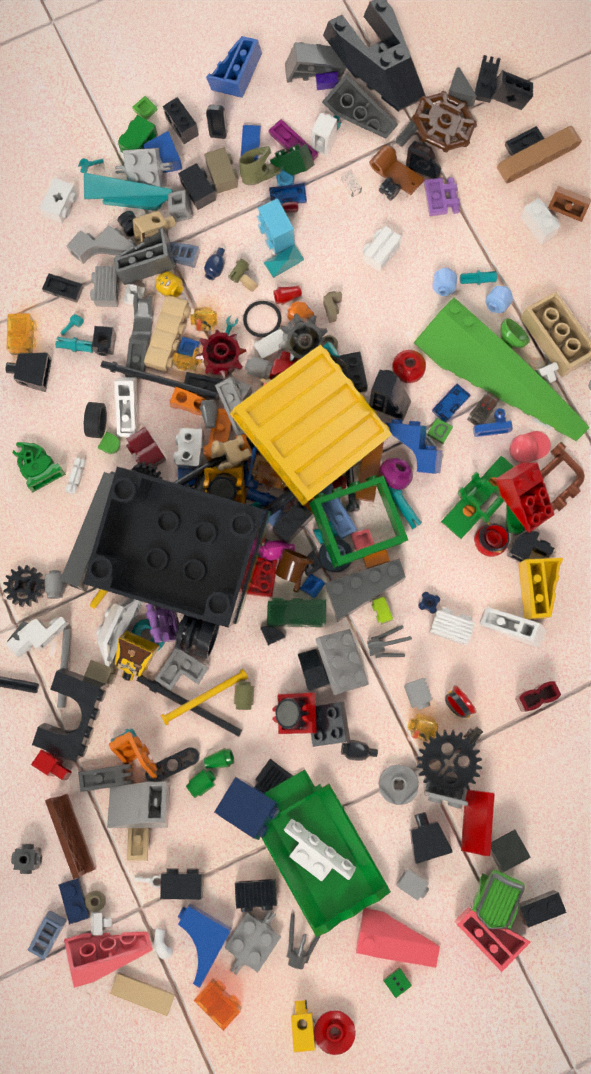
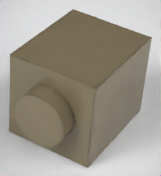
[84,660,116,688]

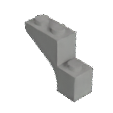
[66,225,137,264]

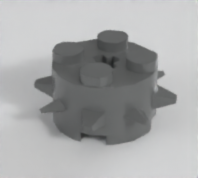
[278,314,328,362]

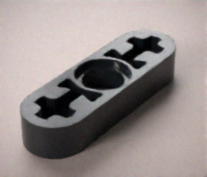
[145,747,200,782]

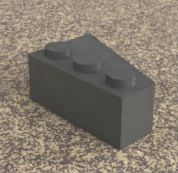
[285,42,347,83]
[114,227,175,285]

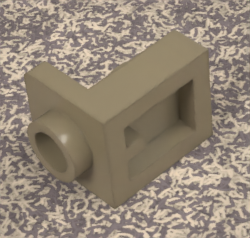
[323,291,342,323]

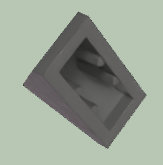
[448,67,476,107]

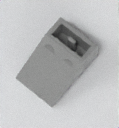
[107,782,170,828]

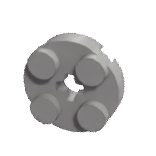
[378,764,419,805]

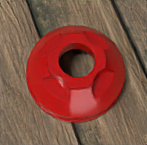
[392,350,426,383]

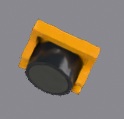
[203,466,246,504]

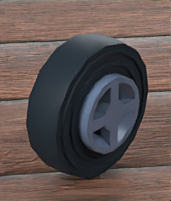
[319,538,353,572]

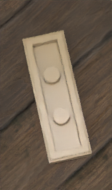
[110,972,175,1016]

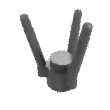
[367,625,412,658]
[286,913,321,969]

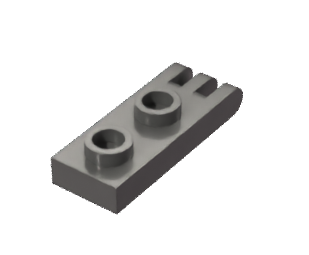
[78,764,134,792]

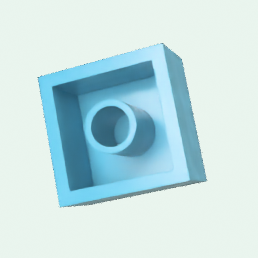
[256,198,295,255]

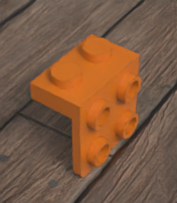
[109,731,158,779]

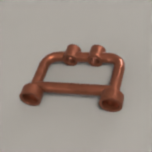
[541,442,585,511]

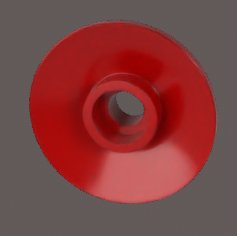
[314,1010,356,1055]

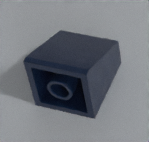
[214,777,280,840]

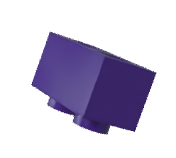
[316,72,339,90]

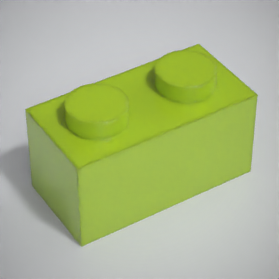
[371,597,393,625]

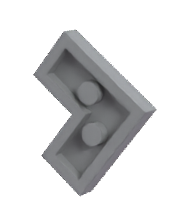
[155,648,209,691]

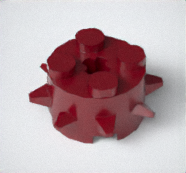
[195,330,247,378]

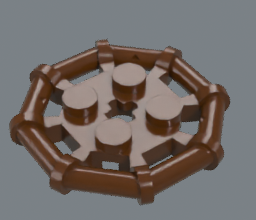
[412,91,477,153]

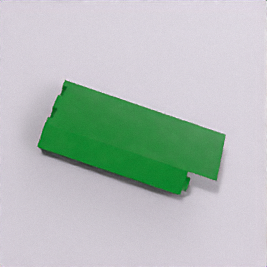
[262,769,391,937]

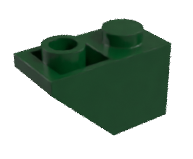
[270,144,315,176]

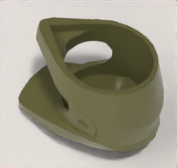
[239,146,281,186]

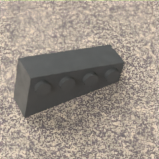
[325,559,406,623]

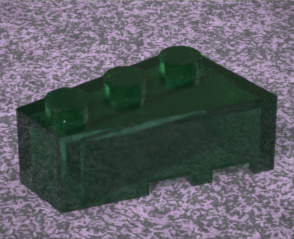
[267,598,326,628]

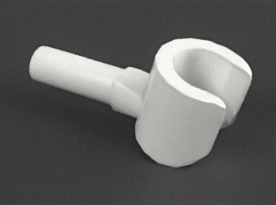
[134,874,161,888]

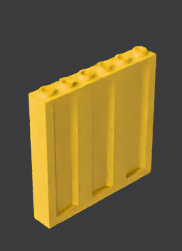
[230,345,392,505]

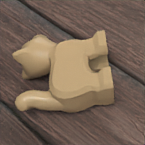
[211,435,252,471]

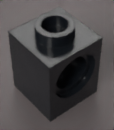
[92,326,116,356]

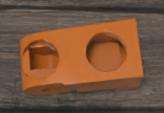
[170,387,206,416]

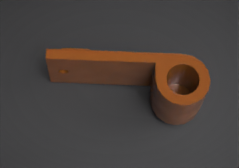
[369,145,425,195]

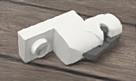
[6,617,70,657]

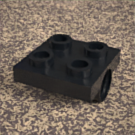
[311,701,350,747]

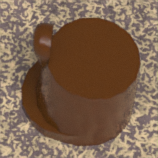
[275,548,313,593]

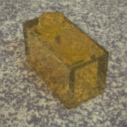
[6,313,37,355]

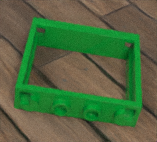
[309,475,408,568]

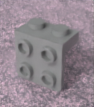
[424,773,468,809]

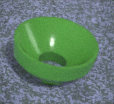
[500,318,530,348]

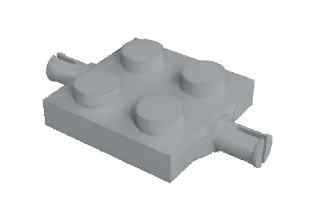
[115,148,173,187]
[225,910,282,975]

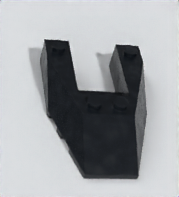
[323,0,426,112]

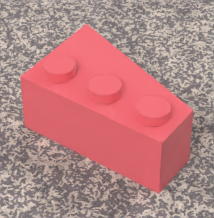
[454,907,531,972]

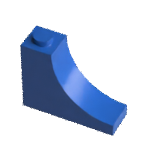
[178,903,232,988]

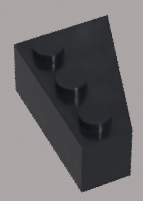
[369,369,411,421]

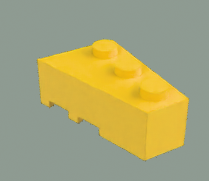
[518,558,563,621]

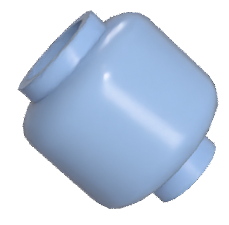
[432,268,457,296]
[485,286,513,314]

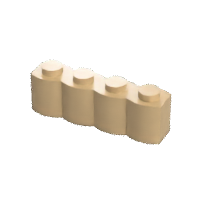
[144,295,191,372]

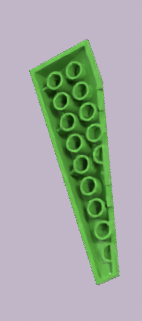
[414,297,590,442]

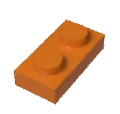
[208,408,232,444]

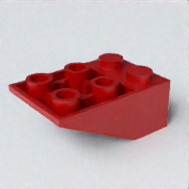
[495,462,555,532]

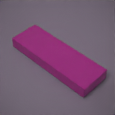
[268,119,318,161]

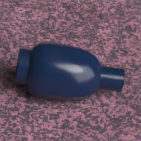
[204,247,225,280]

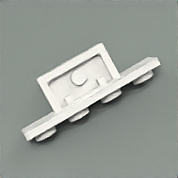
[284,819,356,881]

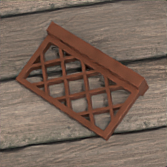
[45,794,95,879]

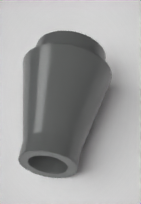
[199,400,218,429]

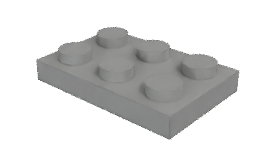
[315,629,369,695]

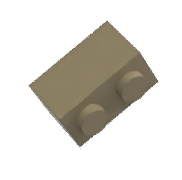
[204,147,239,194]

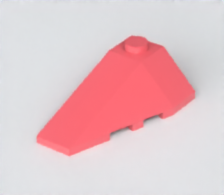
[356,908,440,968]

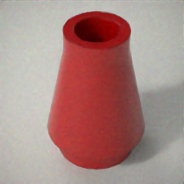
[273,285,302,305]

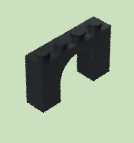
[32,668,106,762]

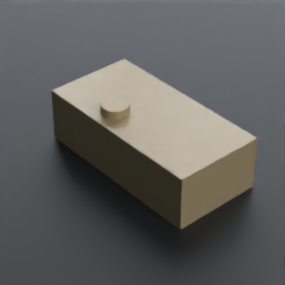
[520,292,591,377]

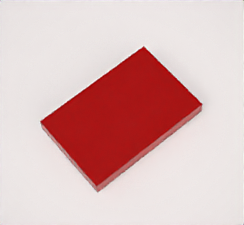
[461,790,495,856]

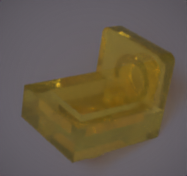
[172,347,202,371]

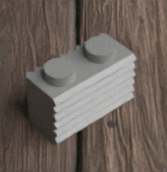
[90,266,120,307]
[404,678,433,710]

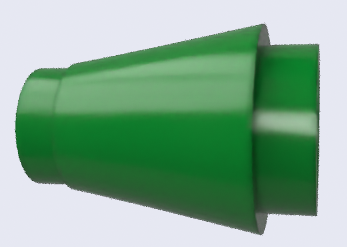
[204,748,234,769]

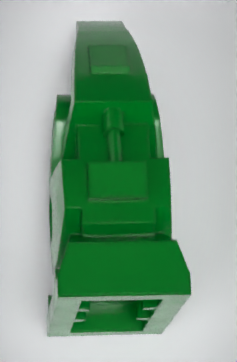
[12,442,66,493]

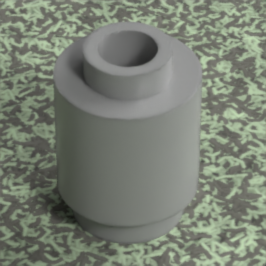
[245,356,273,379]
[45,570,65,599]

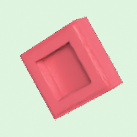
[351,529,374,551]

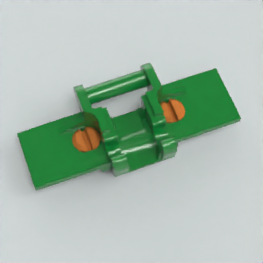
[441,456,514,539]

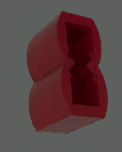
[126,427,166,468]
[515,681,561,712]

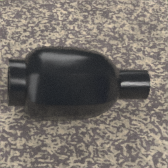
[341,740,378,761]

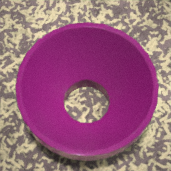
[379,458,413,490]

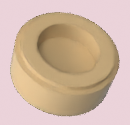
[240,274,258,292]

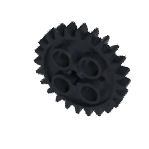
[416,729,482,796]

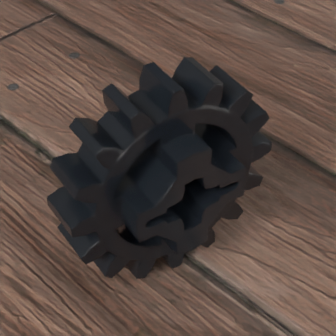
[3,565,45,607]

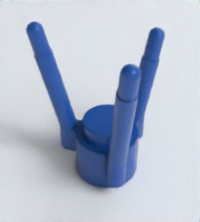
[244,447,263,489]

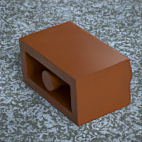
[548,186,591,222]

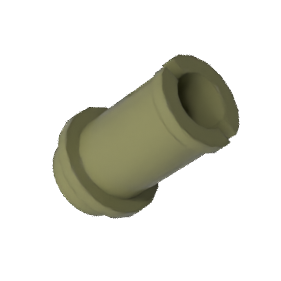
[228,258,249,283]

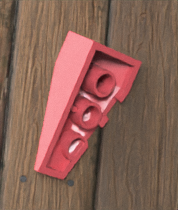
[64,932,153,988]

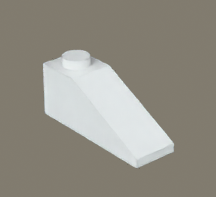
[114,377,137,437]
[480,607,546,648]

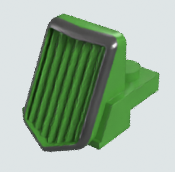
[472,870,525,929]

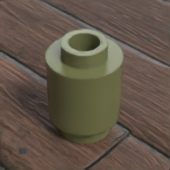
[234,681,254,710]

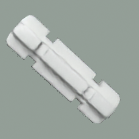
[65,458,86,494]

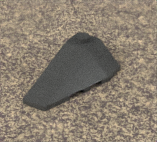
[322,74,398,139]

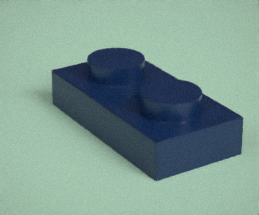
[58,878,90,925]

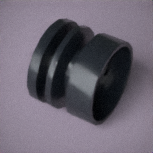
[175,615,220,659]

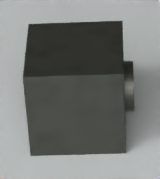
[491,829,531,873]

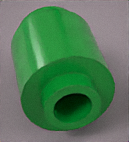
[186,769,216,798]

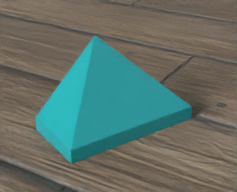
[264,244,304,278]

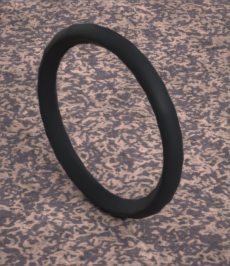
[243,301,282,337]

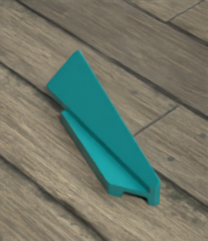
[84,173,173,211]

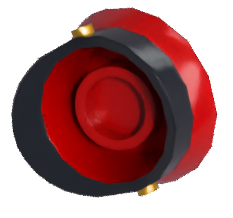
[474,523,510,557]
[445,685,477,718]

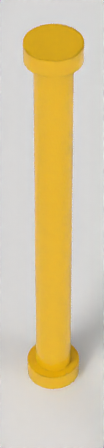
[160,668,249,725]

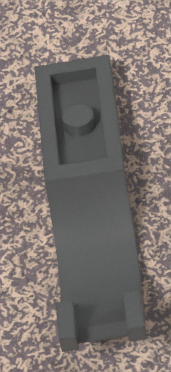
[125,294,153,379]

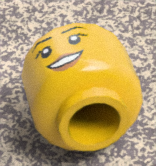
[156,271,183,297]

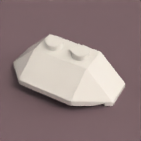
[96,598,143,668]

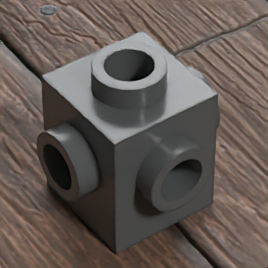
[11,844,42,874]

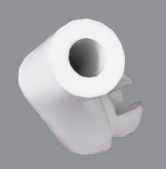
[153,928,173,959]

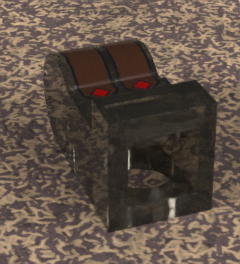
[467,391,501,426]

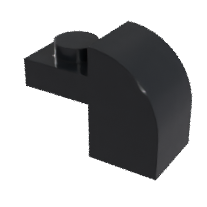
[507,531,555,562]

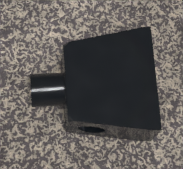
[5,352,52,392]
[410,812,453,864]

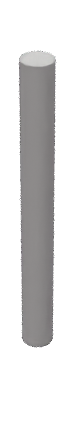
[57,629,71,708]

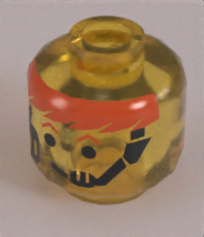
[190,307,217,331]
[407,713,438,742]

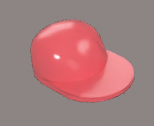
[509,431,551,463]

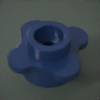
[418,592,440,614]

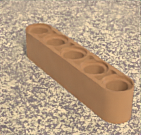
[497,126,582,183]

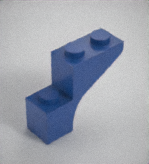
[385,419,443,474]

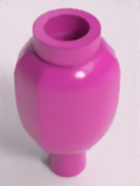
[260,540,295,560]

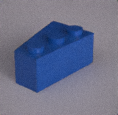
[206,36,262,98]

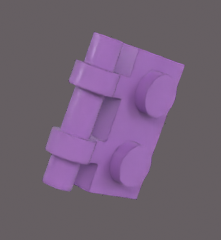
[424,177,460,217]
[146,604,178,643]

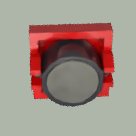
[272,693,316,734]

